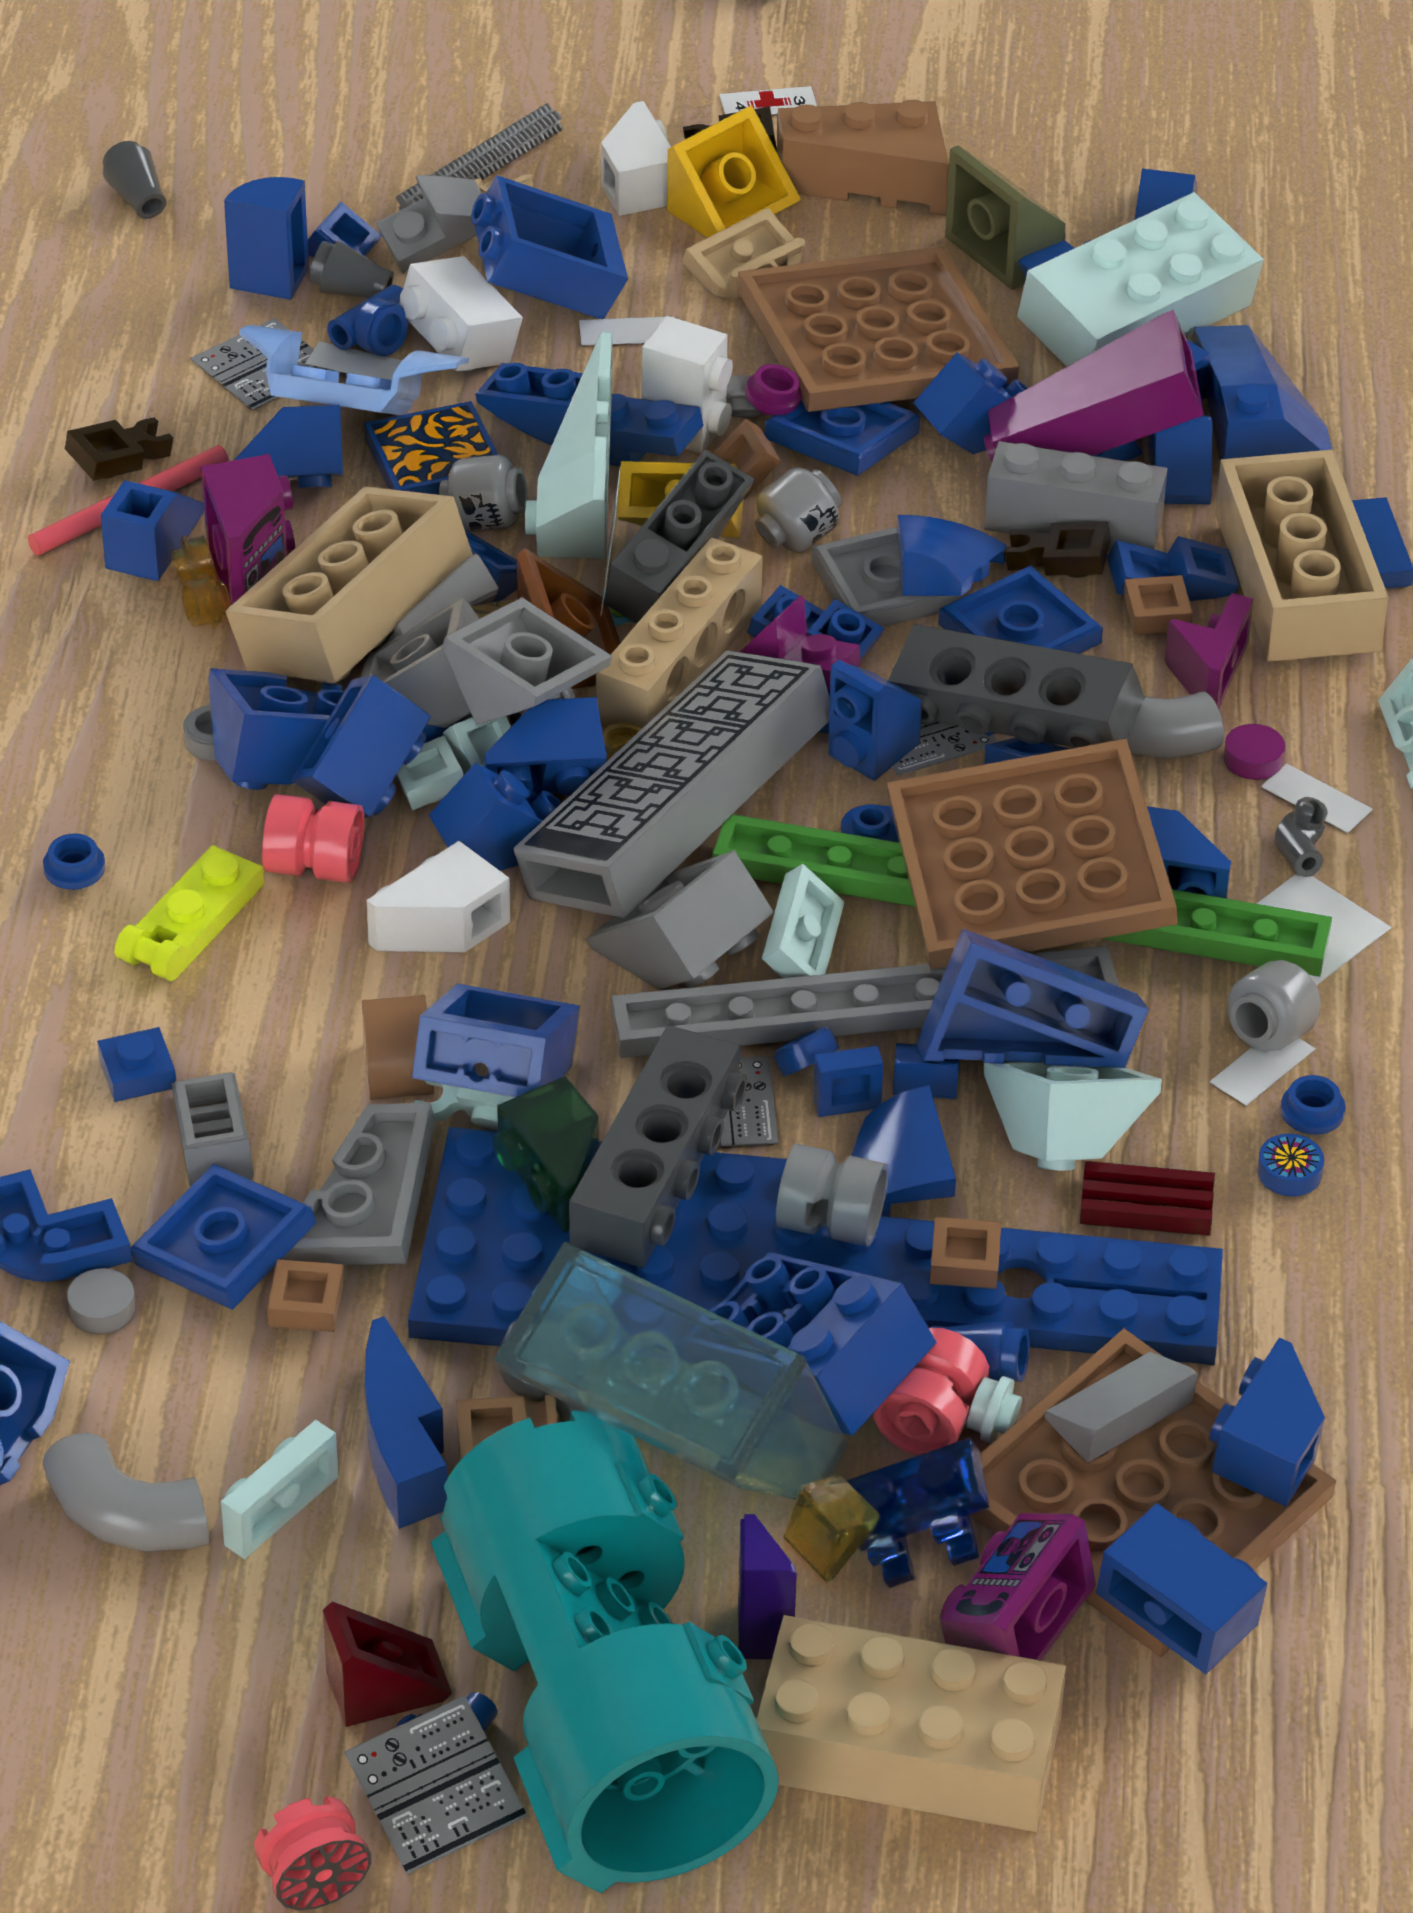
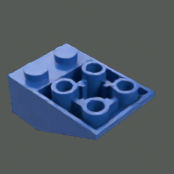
[684,1252,937,1436]

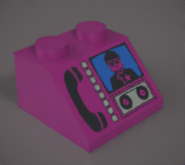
[201,454,296,609]
[940,1513,1096,1661]

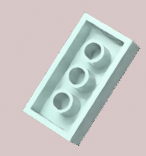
[1017,192,1264,367]

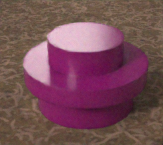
[745,364,801,416]

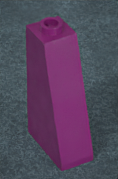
[984,310,1204,462]

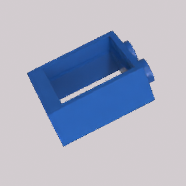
[471,175,628,319]
[412,983,580,1101]

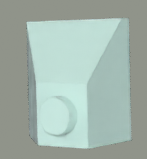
[984,1061,1162,1171]

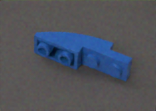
[475,362,704,467]

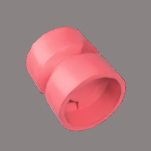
[262,794,365,883]
[874,1328,989,1457]

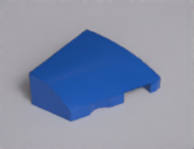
[897,515,1007,596]
[851,1085,956,1217]

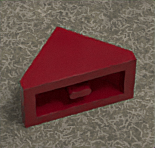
[323,1601,452,1727]

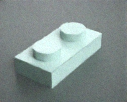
[762,864,845,978]
[221,1419,339,1560]

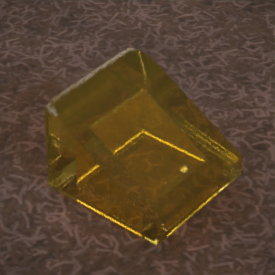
[783,1475,879,1582]

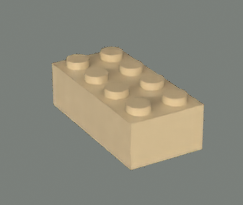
[1215,450,1389,662]
[225,486,473,683]
[756,1615,1066,1832]

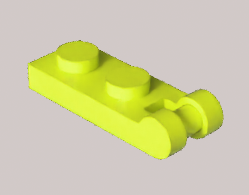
[114,845,265,981]

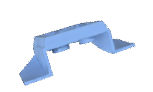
[239,325,469,415]

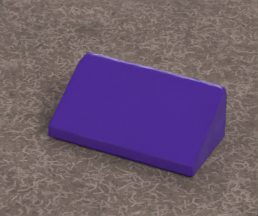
[738,1514,797,1659]

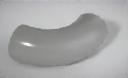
[1127,691,1224,759]
[43,1433,209,1552]

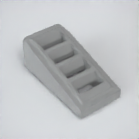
[382,554,499,646]
[171,1072,254,1187]

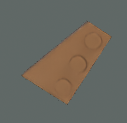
[777,100,949,216]

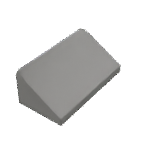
[1044,1352,1198,1463]

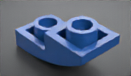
[747,585,884,661]

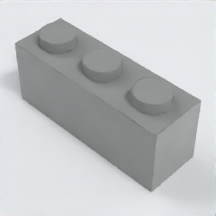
[984,441,1168,550]

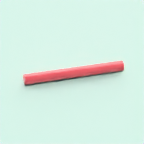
[28,445,229,556]

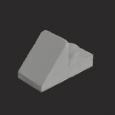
[376,175,482,273]

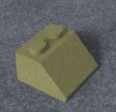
[945,145,1066,290]

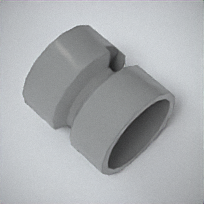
[776,1144,888,1247]

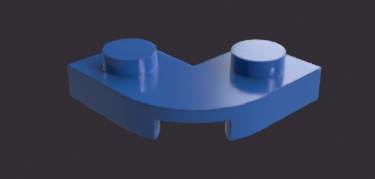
[0,1169,132,1282]

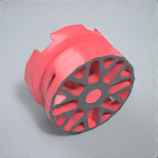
[254,1796,371,1911]

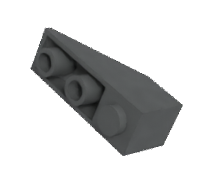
[604,450,754,623]

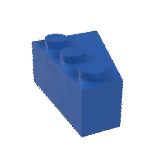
[916,928,1149,1068]

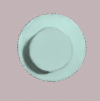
[967,1376,1022,1444]

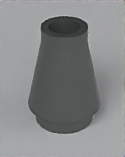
[103,141,167,219]
[309,240,394,298]

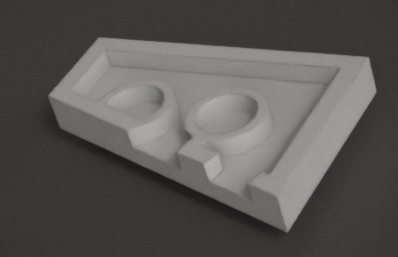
[281,1103,436,1265]

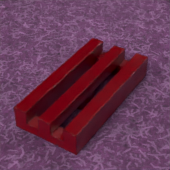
[1079,1161,1215,1236]

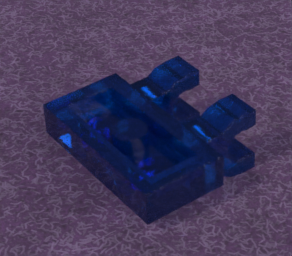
[843,1438,990,1588]

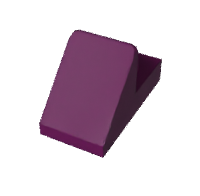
[1165,593,1254,709]
[740,595,861,692]

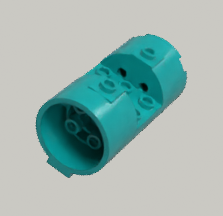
[431,1411,779,1893]

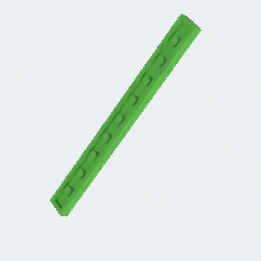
[713,814,1332,977]

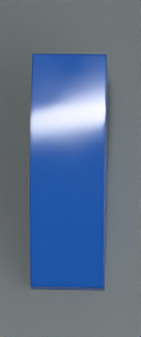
[365,1316,448,1529]

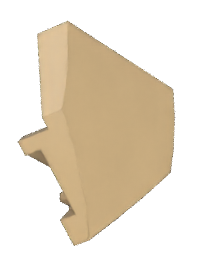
[681,208,805,298]

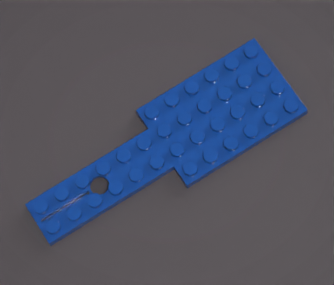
[408,1127,1223,1368]

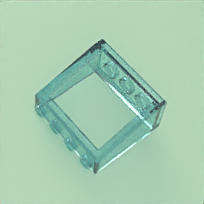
[493,1241,848,1504]

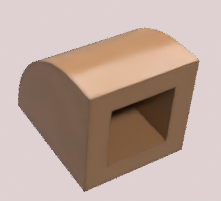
[362,995,434,1099]

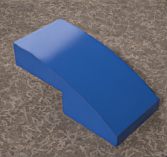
[1107,536,1239,601]

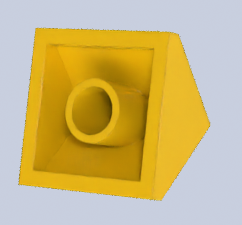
[667,105,801,238]

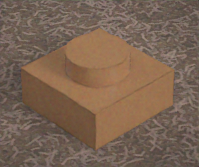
[713,419,781,501]
[1123,575,1193,635]
[930,1217,1001,1289]
[267,1259,344,1332]

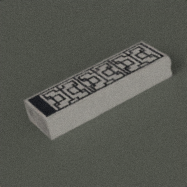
[513,650,830,918]

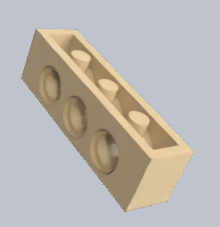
[596,537,763,739]

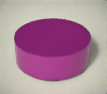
[1224,724,1285,780]

